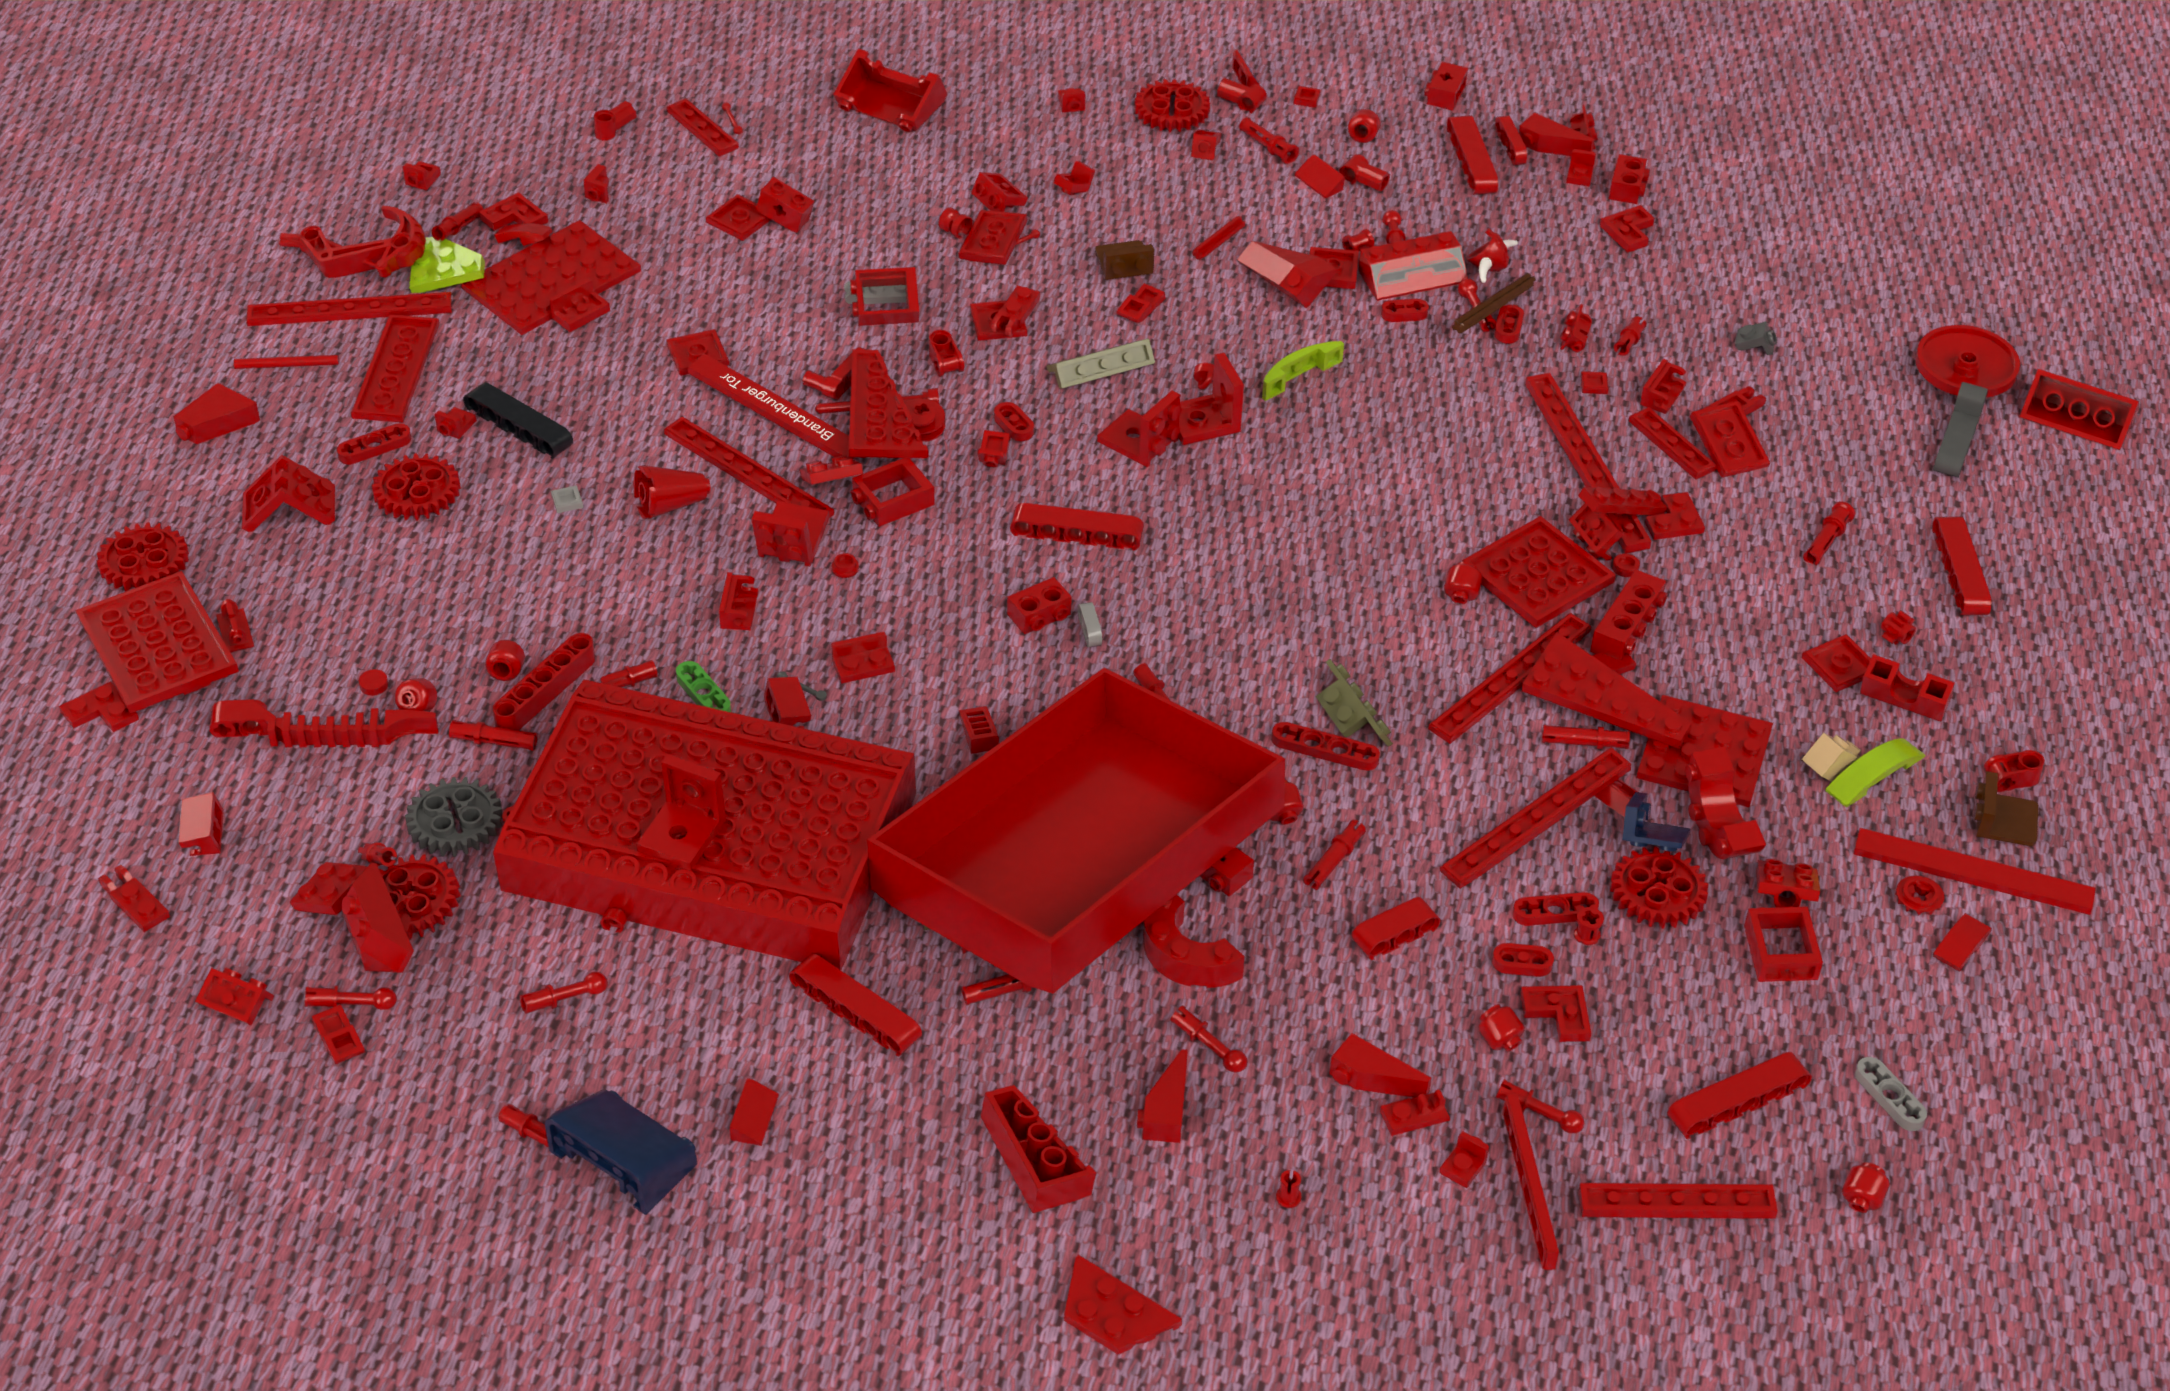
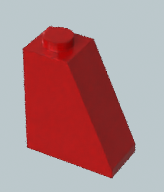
[173,383,260,444]

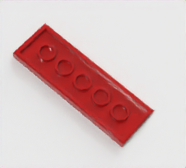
[351,315,440,423]

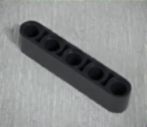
[463,382,573,459]

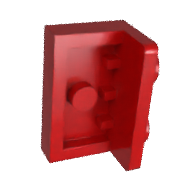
[549,278,610,332]

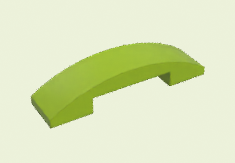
[1262,341,1344,401]
[1825,738,1925,808]

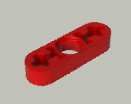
[1495,115,1527,166]
[337,423,411,465]
[1512,892,1599,926]

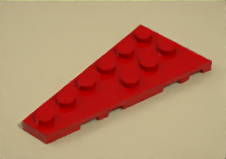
[849,349,929,458]
[1522,632,1691,749]

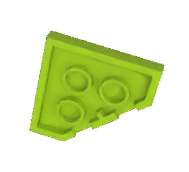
[409,237,485,293]

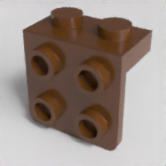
[1095,240,1154,280]
[1974,771,2039,846]

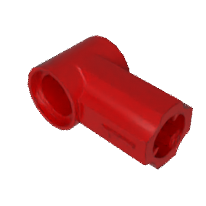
[1217,78,1267,114]
[594,101,636,141]
[1339,154,1390,192]

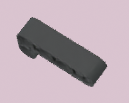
[1933,382,1988,478]

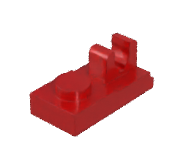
[1380,1089,1451,1136]

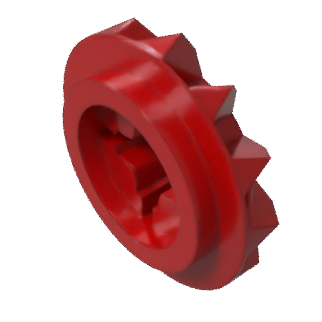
[1895,876,1944,916]

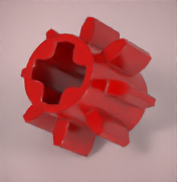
[1881,610,1916,645]

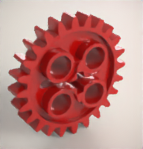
[1134,79,1210,132]
[372,453,461,521]
[96,522,189,592]
[1610,846,1709,929]
[379,854,461,940]

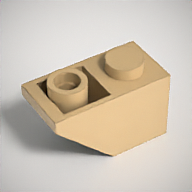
[1802,733,1861,782]

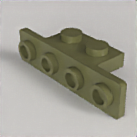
[1315,659,1393,747]

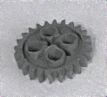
[405,777,503,857]

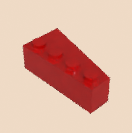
[981,1085,1097,1213]

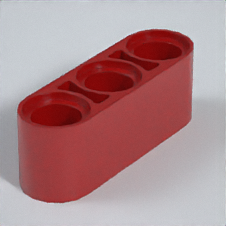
[1352,897,1441,960]

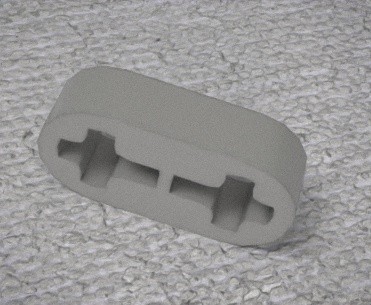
[1077,602,1102,647]

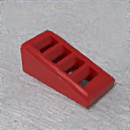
[959,706,999,754]

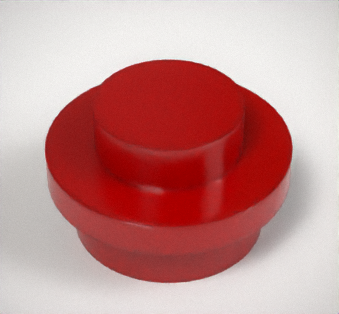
[832,553,859,578]

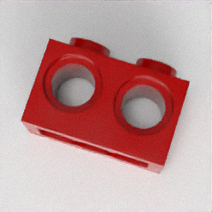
[1609,154,1650,204]
[1007,577,1072,634]

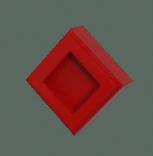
[1293,86,1321,108]
[1581,371,1608,394]

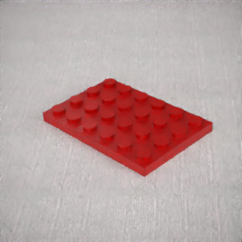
[461,220,641,335]
[75,571,239,713]

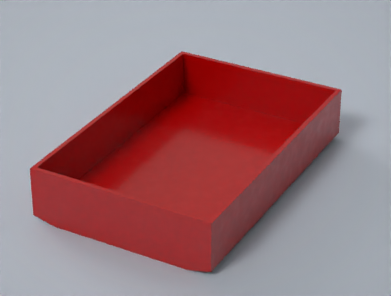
[867,667,1285,994]
[493,679,916,970]

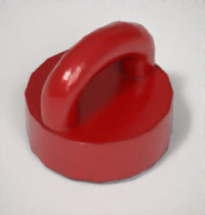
[1193,363,1214,390]

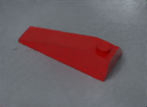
[1237,241,1338,308]

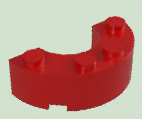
[1685,746,1766,859]
[1143,894,1245,988]

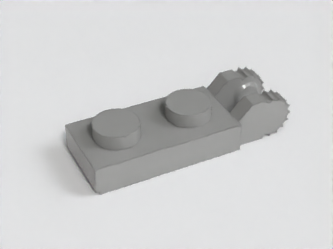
[844,281,907,304]

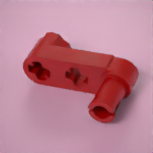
[803,347,884,400]

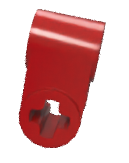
[929,330,964,377]
[1984,750,2045,792]

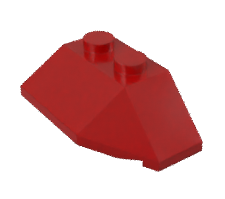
[341,863,414,973]

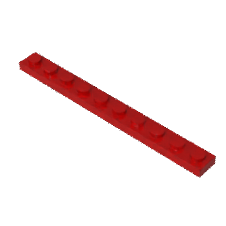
[1525,373,1652,553]

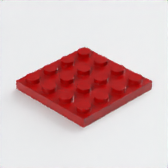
[1462,516,1616,628]
[1636,695,1773,808]

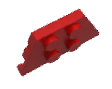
[1064,1254,1182,1355]

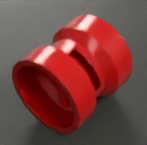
[938,207,973,239]

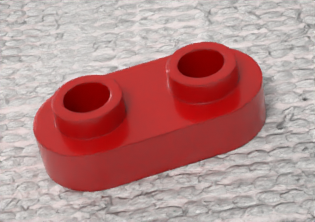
[1494,304,1524,344]
[994,402,1034,441]
[1492,943,1554,977]

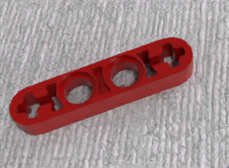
[1271,722,1380,771]

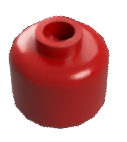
[1348,109,1380,143]
[1444,562,1482,604]
[485,640,525,681]
[395,678,437,712]
[1270,780,1304,825]
[1478,1004,1525,1052]
[1842,1162,1890,1213]

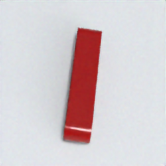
[1447,115,1498,195]
[1010,503,1144,551]
[1932,516,1991,616]
[493,633,595,730]
[789,953,922,1056]
[1667,1052,1812,1139]

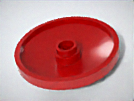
[1915,325,2020,398]

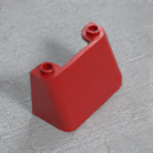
[833,48,947,133]

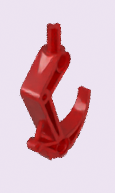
[279,205,426,278]

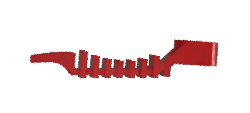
[209,699,439,748]

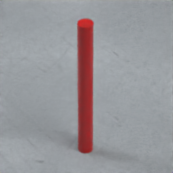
[234,355,339,369]

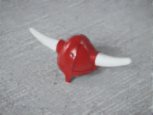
[1465,228,1518,283]

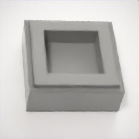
[551,485,583,513]

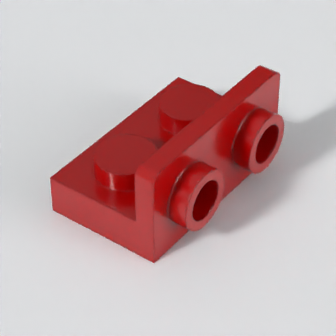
[971,172,1028,212]
[1568,503,1624,561]
[831,632,895,684]
[195,967,274,1026]

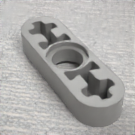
[1855,1057,1927,1131]

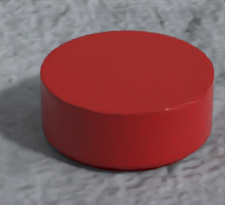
[1612,553,1640,577]
[359,669,388,696]

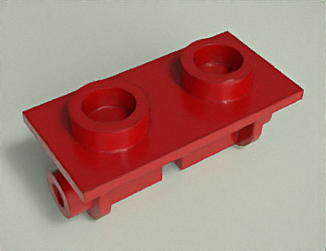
[1570,105,1598,150]
[1560,304,1592,352]
[216,599,254,652]

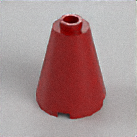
[633,465,711,519]

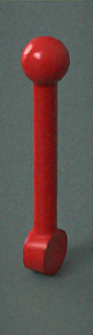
[722,102,743,134]
[1016,229,1040,245]

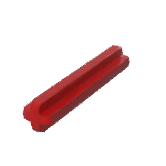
[1192,216,1245,260]

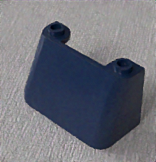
[545,1090,697,1215]

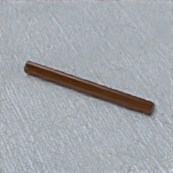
[1452,273,1536,334]

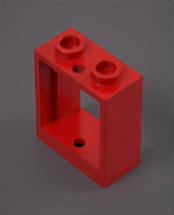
[850,267,919,326]
[851,458,935,527]
[1744,906,1823,982]

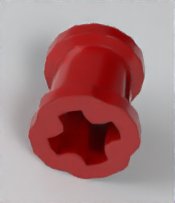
[1342,229,1375,252]
[1574,907,1604,945]

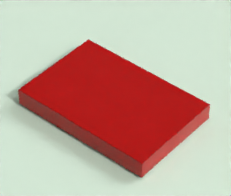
[958,210,1027,265]
[1690,401,1771,478]

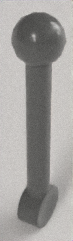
[777,671,827,701]

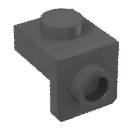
[1735,321,1777,355]

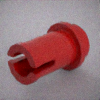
[1276,1170,1302,1208]

